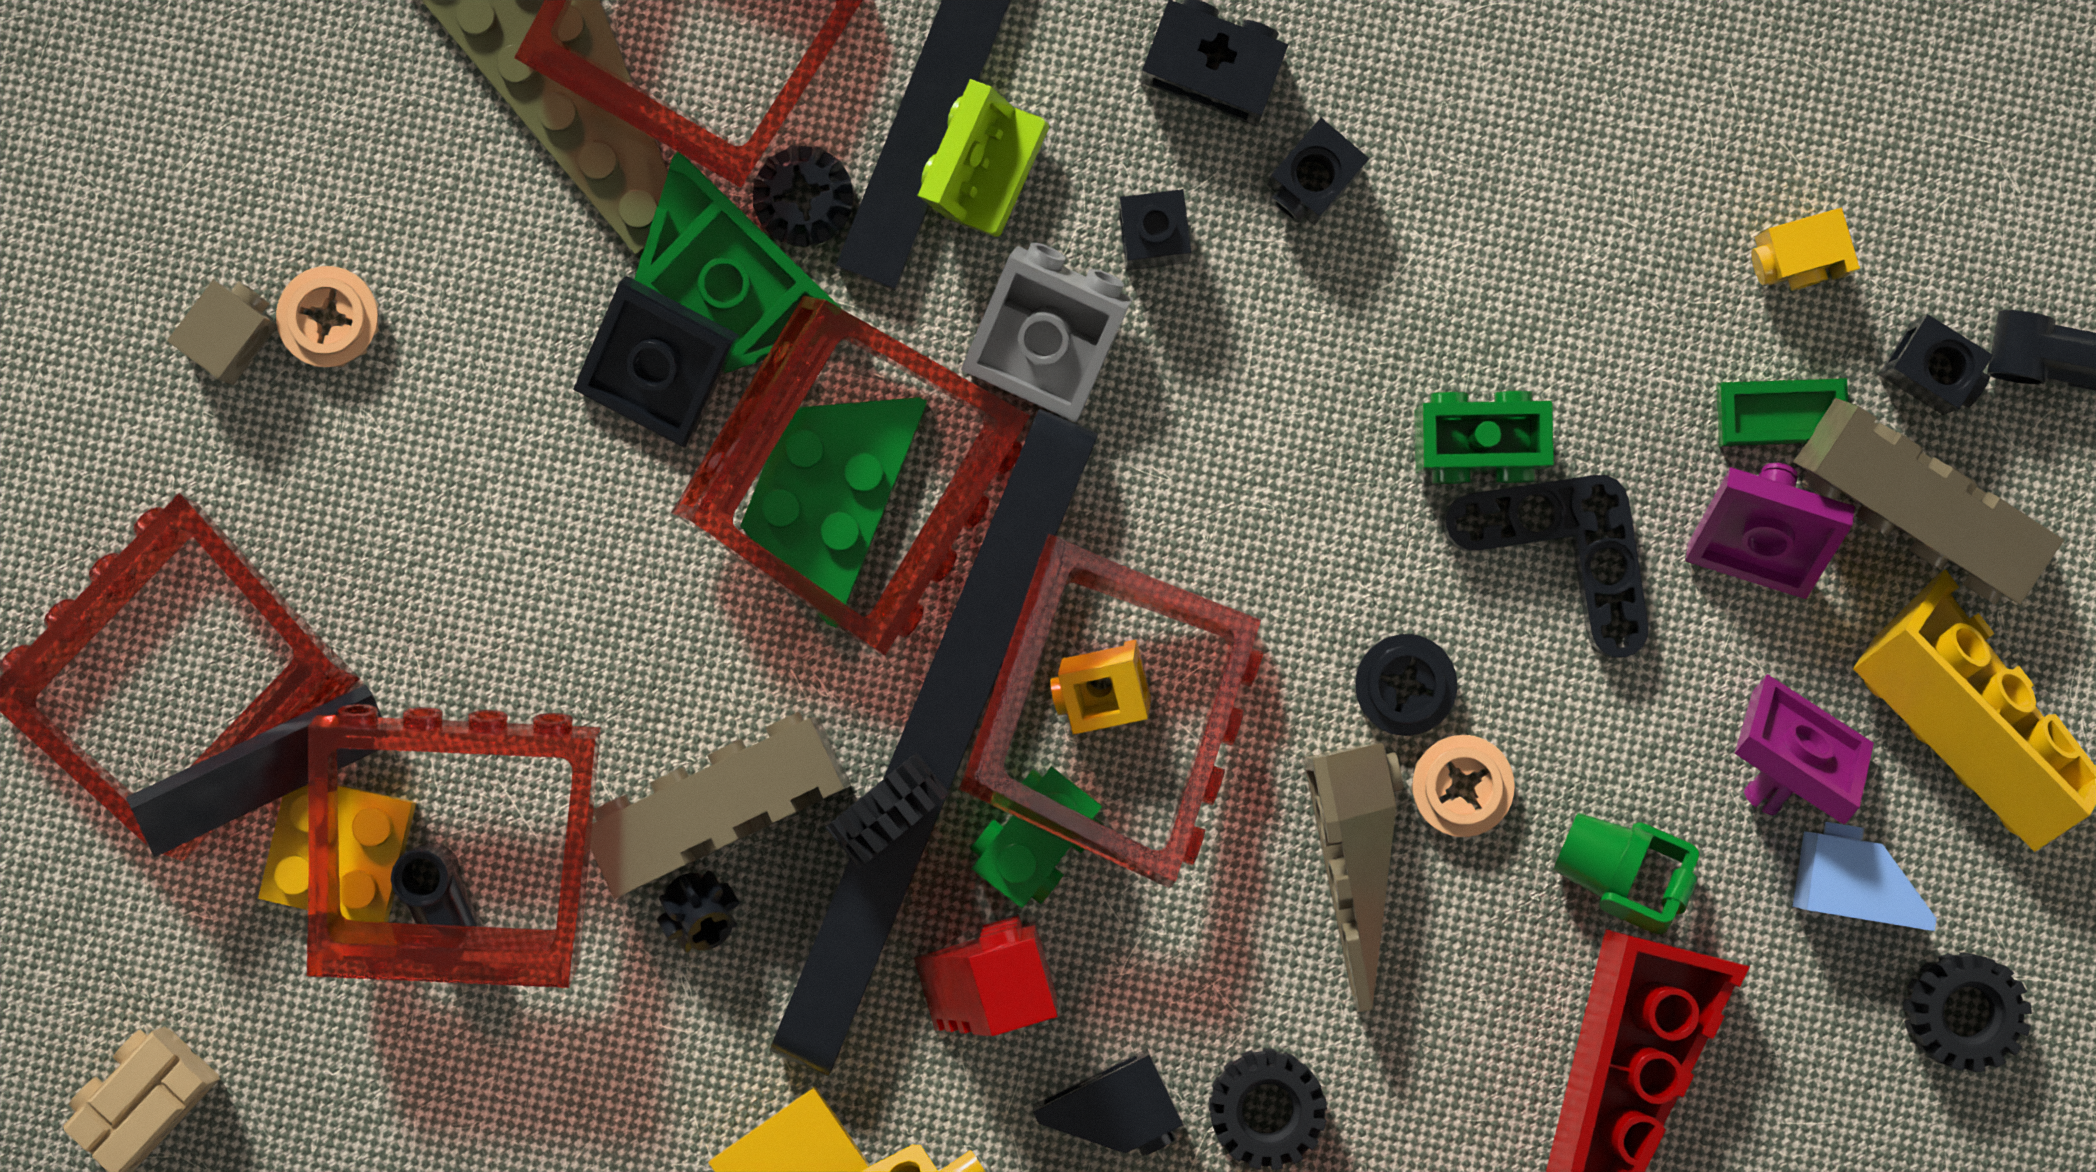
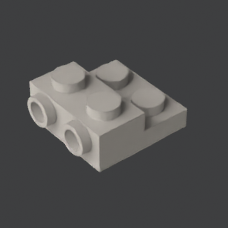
[961,243,1133,422]

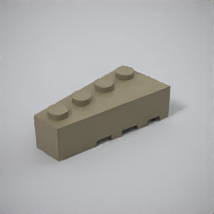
[1793,398,2064,605]
[581,711,851,899]

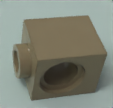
[167,279,277,385]

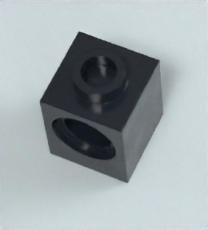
[1267,117,1370,226]
[1118,189,1191,271]
[1878,314,1993,415]

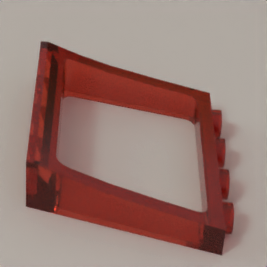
[514,0,864,188]
[671,296,1030,656]
[0,493,360,861]
[959,534,1263,889]
[307,704,601,988]

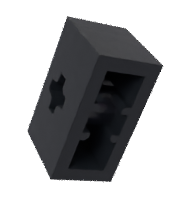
[1140,0,1289,127]

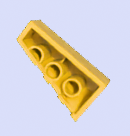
[1853,569,2096,852]

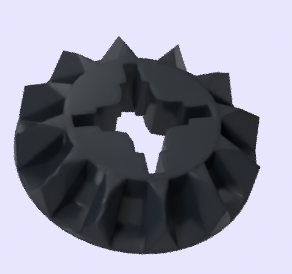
[753,145,854,247]
[1355,634,1457,736]

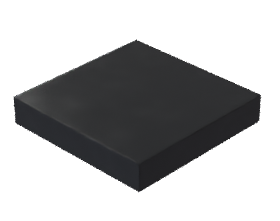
[573,276,740,448]

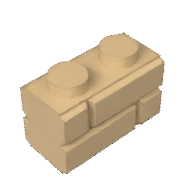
[62,1027,220,1172]

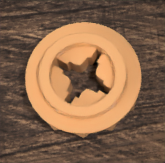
[276,266,379,367]
[1411,735,1515,837]

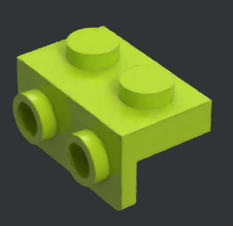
[917,79,1049,237]

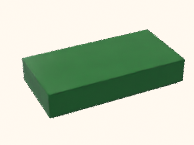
[1716,378,1848,447]

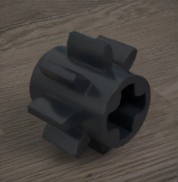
[656,870,740,952]

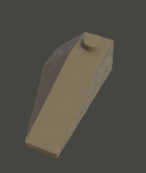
[1303,742,1403,1012]

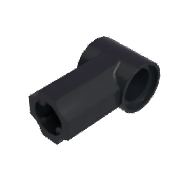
[1987,310,2096,391]
[391,842,493,975]

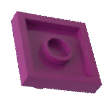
[1685,463,1855,599]
[1734,674,1874,825]

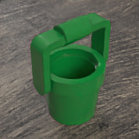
[1553,813,1699,934]

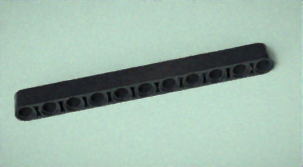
[770,409,1099,1076]

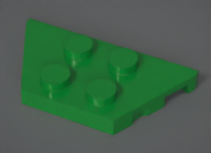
[634,151,856,374]
[740,397,928,629]

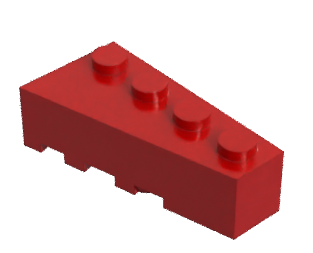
[913,914,1058,1037]
[1546,929,1750,1172]

